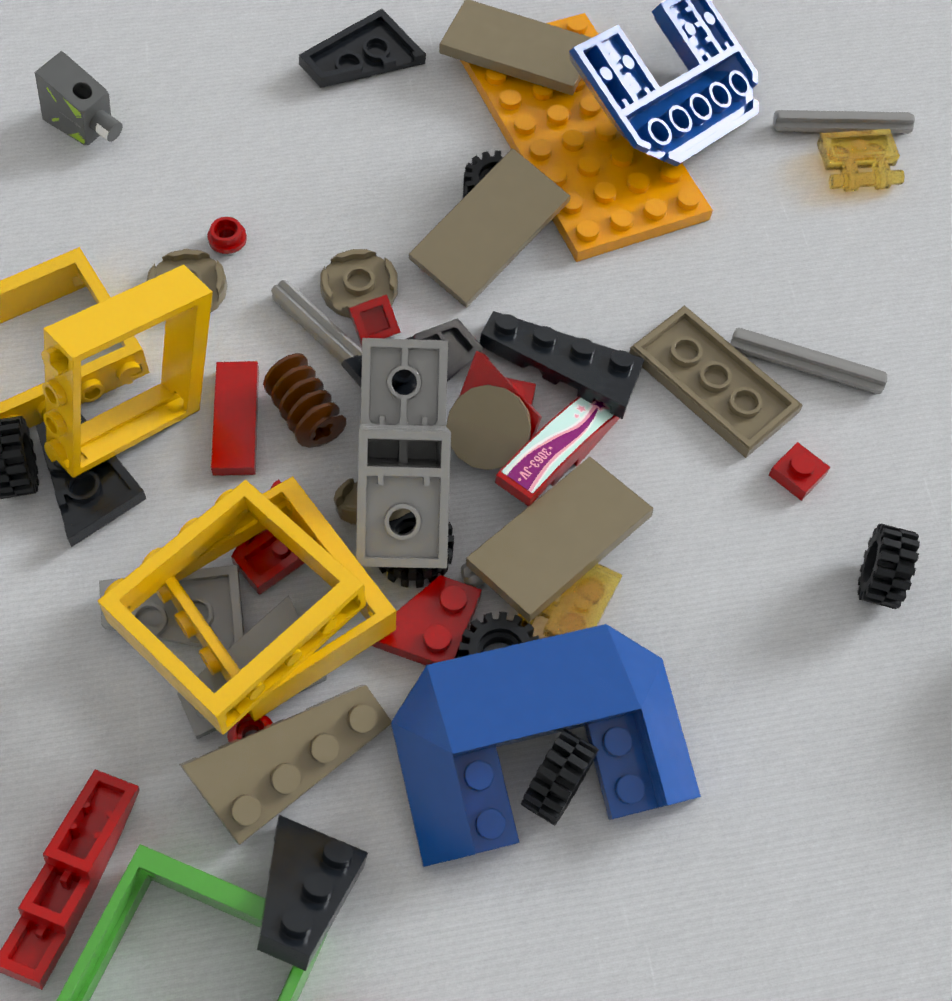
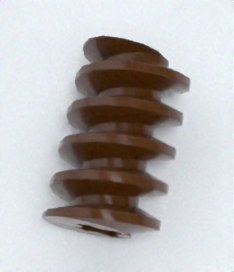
[263,353,347,448]

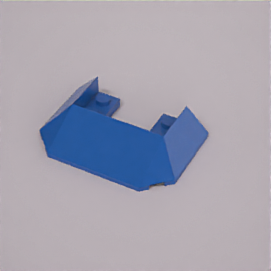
[569,0,759,166]
[391,624,701,867]

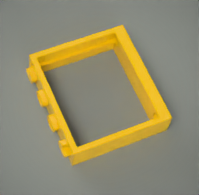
[0,247,150,428]
[41,264,213,478]
[156,476,396,721]
[97,479,366,735]

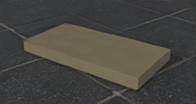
[439,0,592,96]
[409,148,570,308]
[629,305,803,458]
[466,457,653,622]

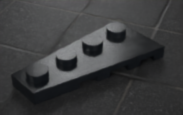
[479,311,644,419]

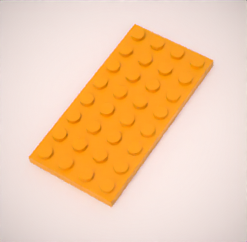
[460,13,713,262]

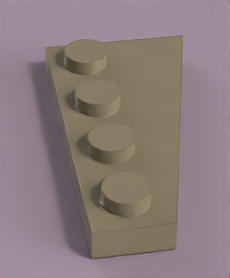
[179,685,391,845]

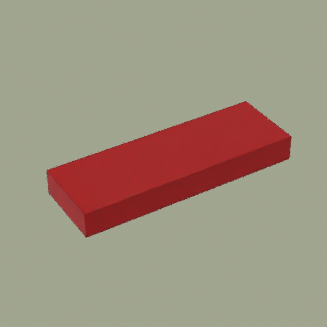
[211,361,259,476]

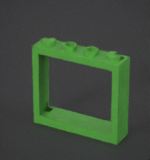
[56,844,327,1001]

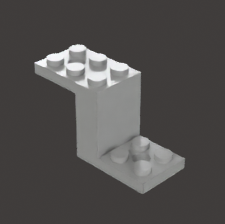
[356,338,451,568]

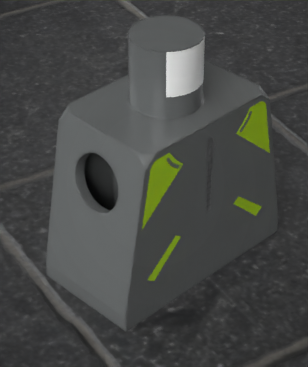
[34,51,123,145]

